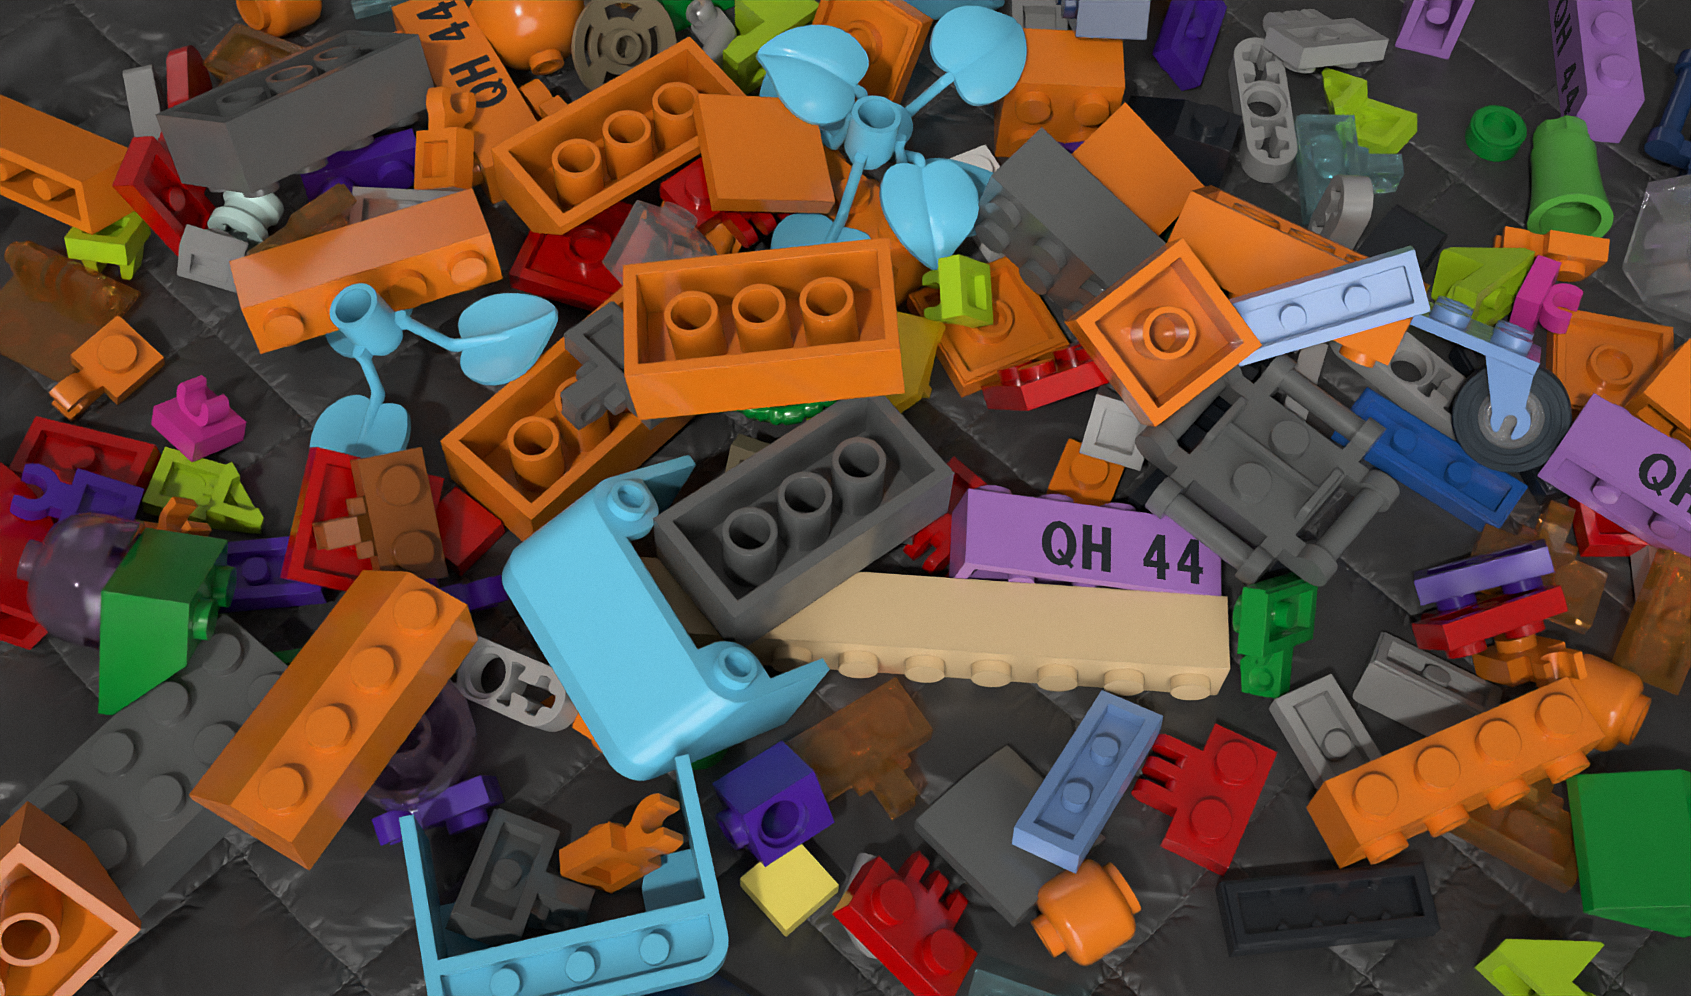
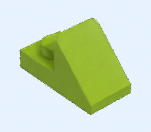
[723,0,819,95]
[1431,247,1535,327]
[1474,939,1604,996]

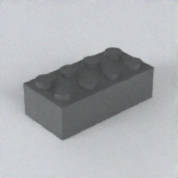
[155,30,434,198]
[974,127,1166,320]
[653,395,954,648]
[8,613,288,919]

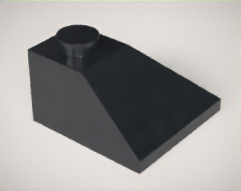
[1127,95,1242,188]

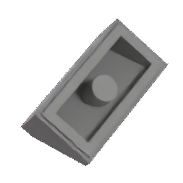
[1353,632,1503,737]

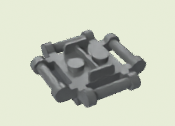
[1135,354,1400,586]

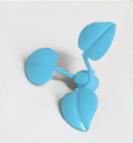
[756,6,1027,270]
[759,73,993,249]
[310,283,558,458]

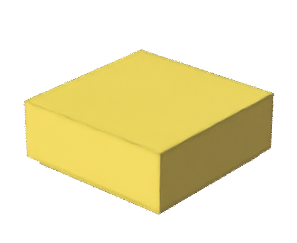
[740,844,839,937]

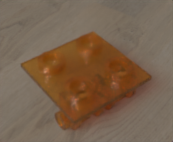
[0,240,141,383]

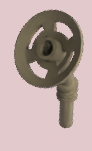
[571,0,677,92]

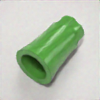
[1527,115,1614,238]

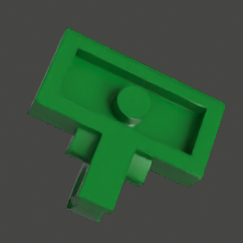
[1233,572,1318,699]

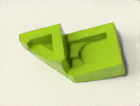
[1321,67,1417,164]
[142,447,264,534]

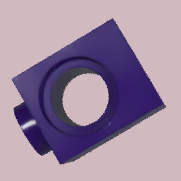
[712,741,835,867]

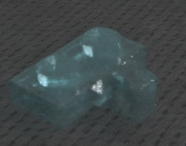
[1294,114,1404,224]

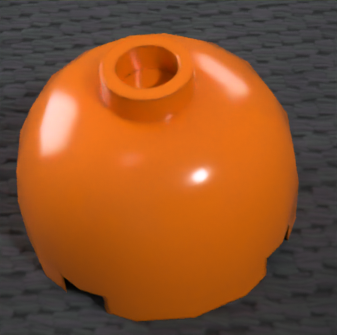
[469,0,585,75]

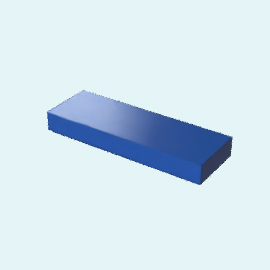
[1331,387,1528,539]

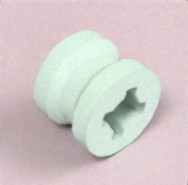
[207,191,284,253]

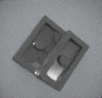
[914,745,1106,927]

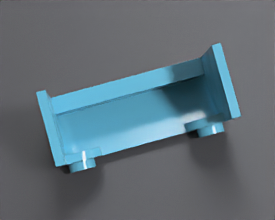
[502,455,830,781]
[399,754,729,996]

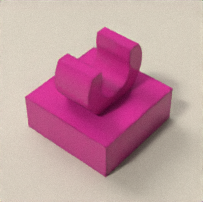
[1509,255,1584,334]
[151,375,247,462]

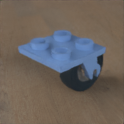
[1410,296,1572,472]

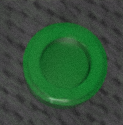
[1465,105,1527,162]

